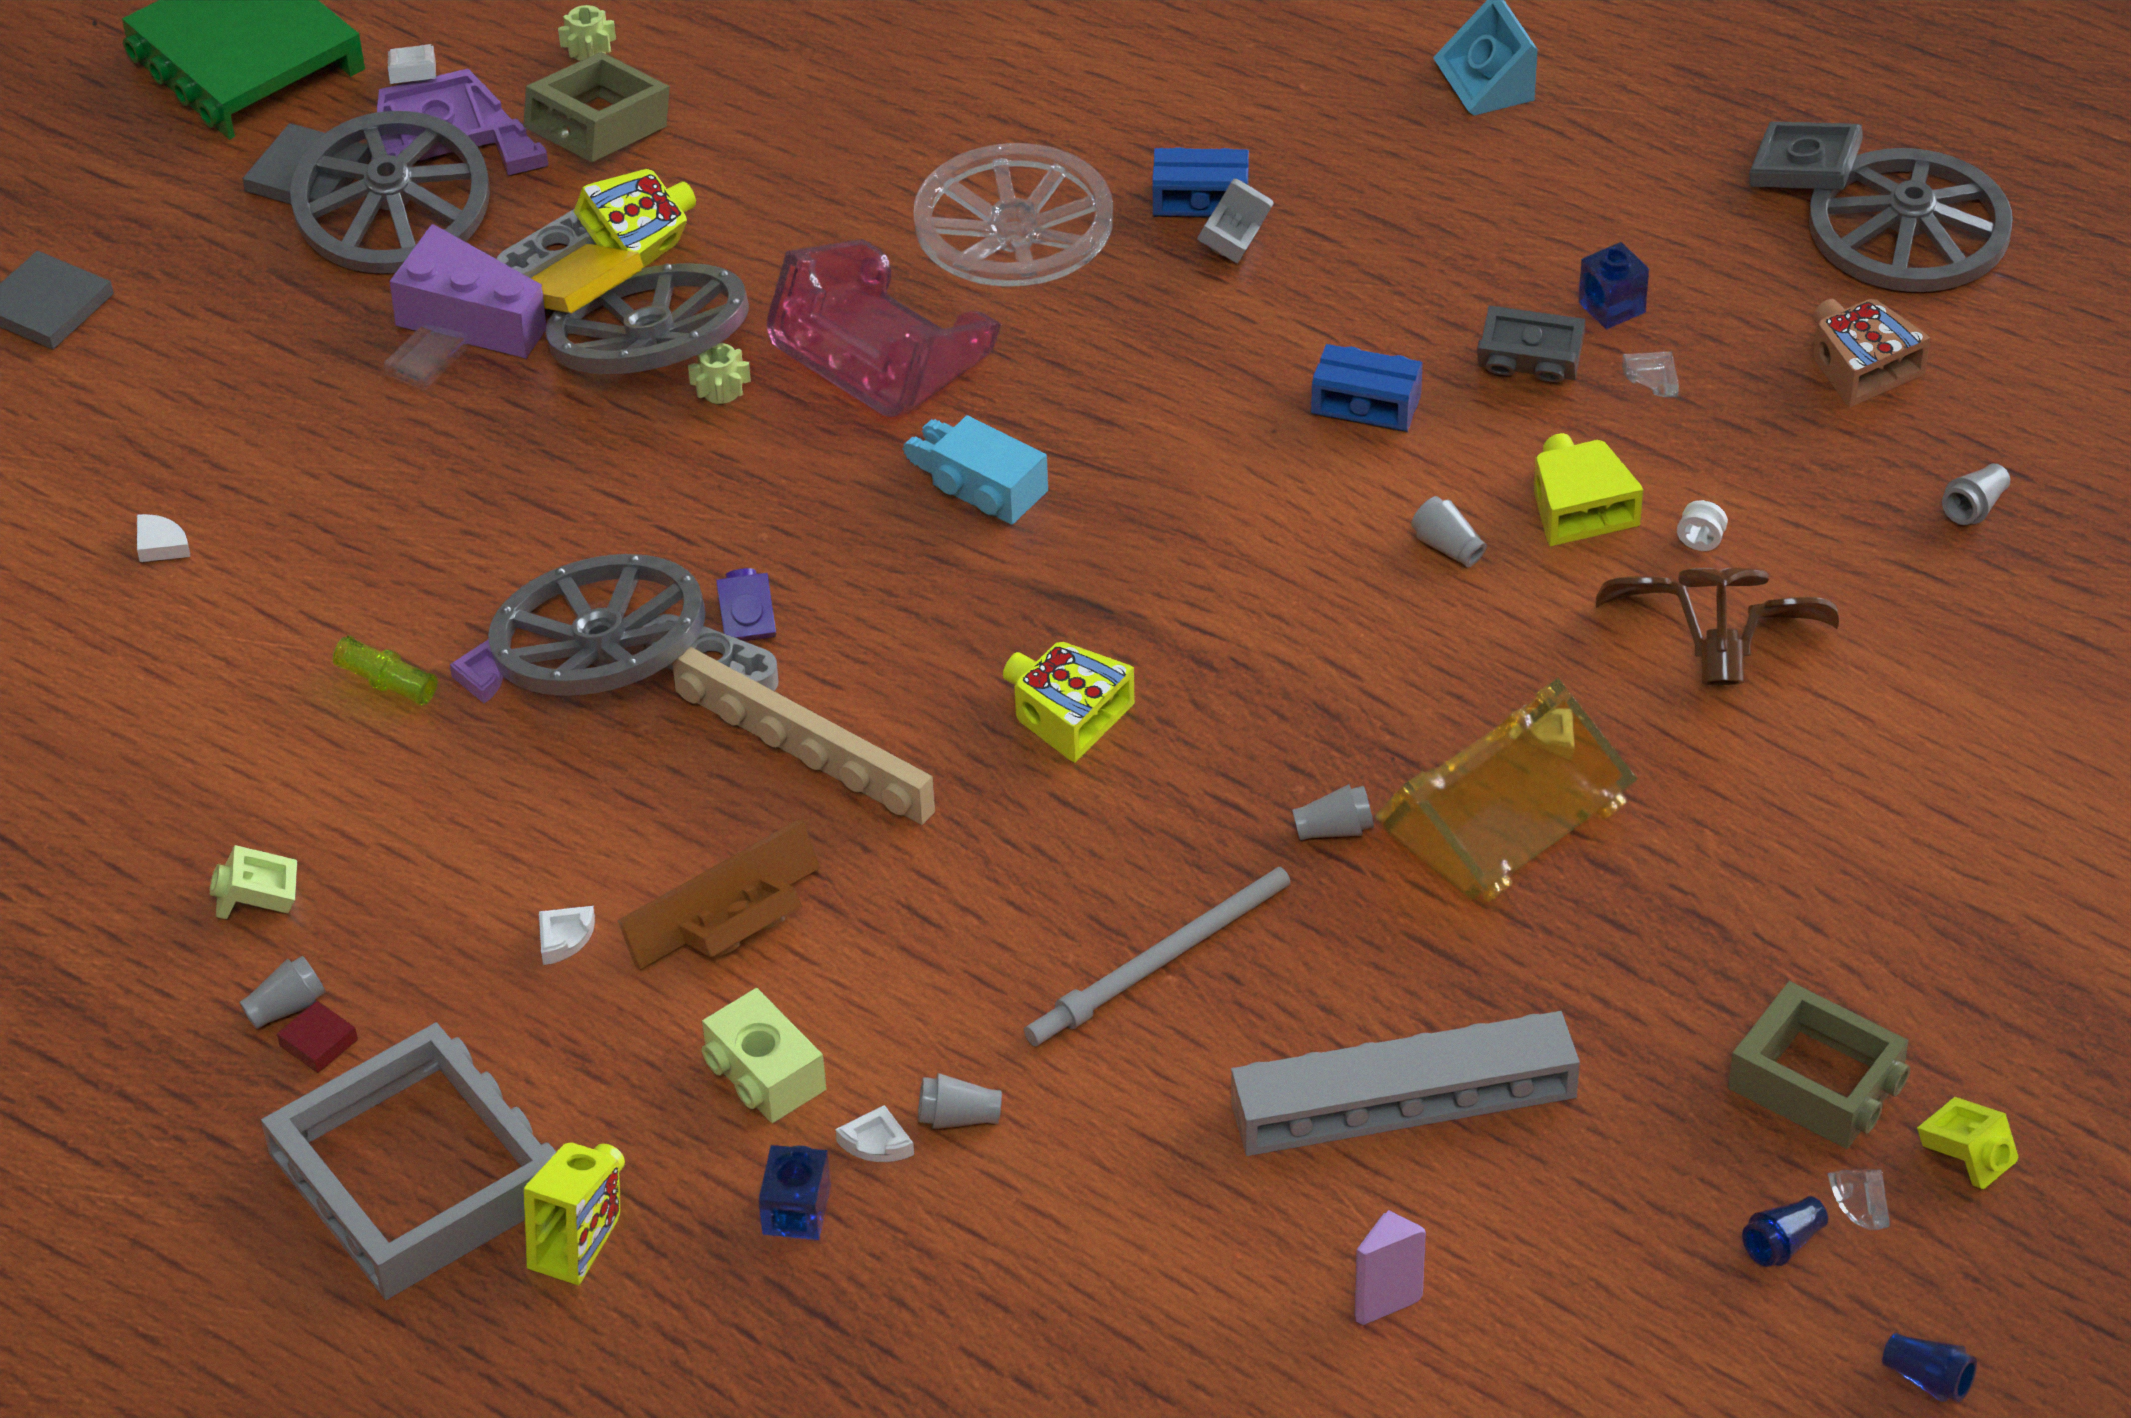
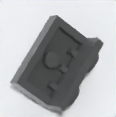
[1477,305,1586,382]

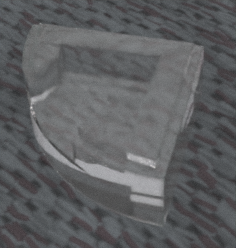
[1622,351,1679,397]
[1828,1169,1890,1230]

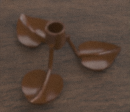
[1596,567,1839,685]

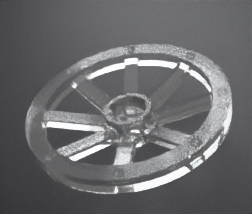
[913,143,1113,286]

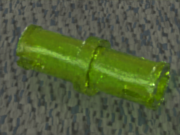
[333,635,438,706]

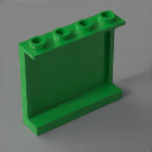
[122,0,365,140]

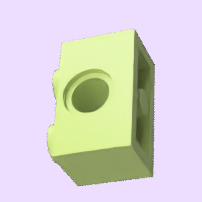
[702,988,826,1123]

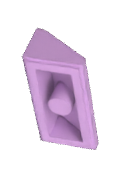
[1355,1210,1426,1325]

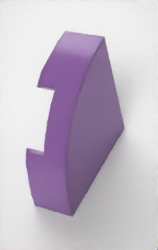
[450,639,503,703]

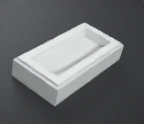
[388,44,436,84]

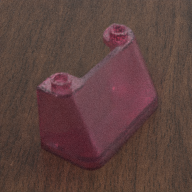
[767,239,1001,417]

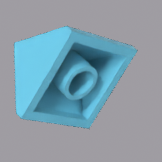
[1433,0,1538,116]

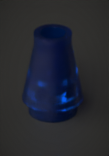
[1742,1196,1828,1267]
[1882,1332,1977,1402]

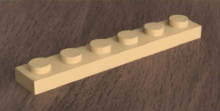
[672,647,935,825]

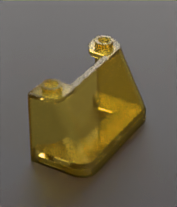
[1375,678,1638,903]

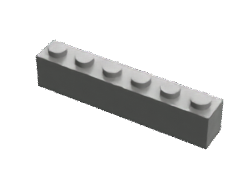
[1231,1011,1580,1156]

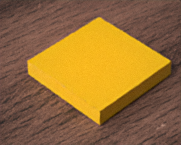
[531,244,644,314]

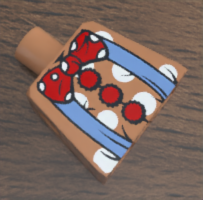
[1813,299,1930,407]

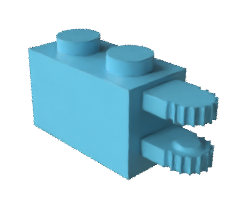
[903,415,1048,525]

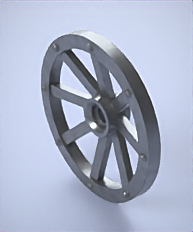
[290,111,490,273]
[1809,148,2013,292]
[546,263,749,374]
[488,554,705,696]

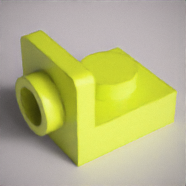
[1917,1097,2018,1189]

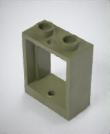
[523,52,670,162]
[1728,981,1911,1149]

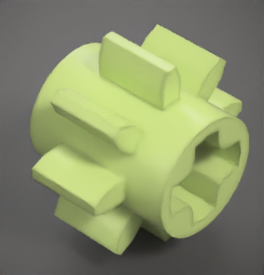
[558,5,616,61]
[688,343,751,404]

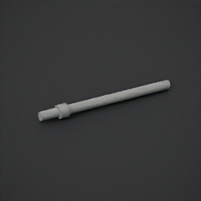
[1024,867,1290,1046]

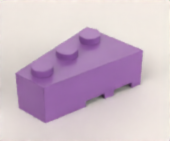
[390,224,546,358]

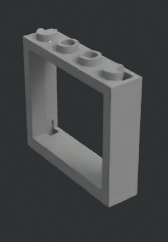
[261,1022,556,1300]

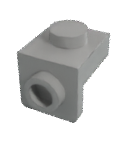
[1197,179,1274,264]

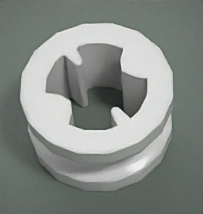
[1677,500,1728,551]

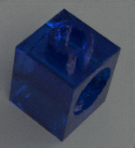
[1578,242,1649,330]
[758,1145,831,1240]

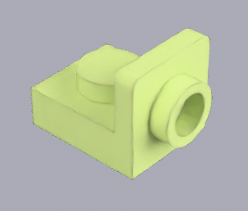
[210,845,297,920]

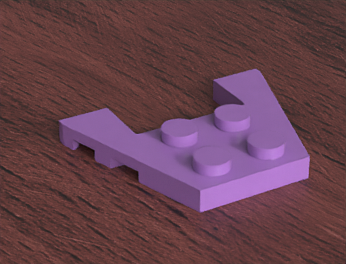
[372,69,548,175]

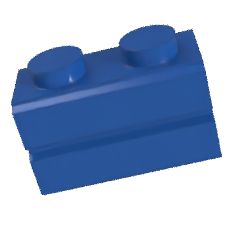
[1152,147,1249,217]
[1311,344,1423,432]

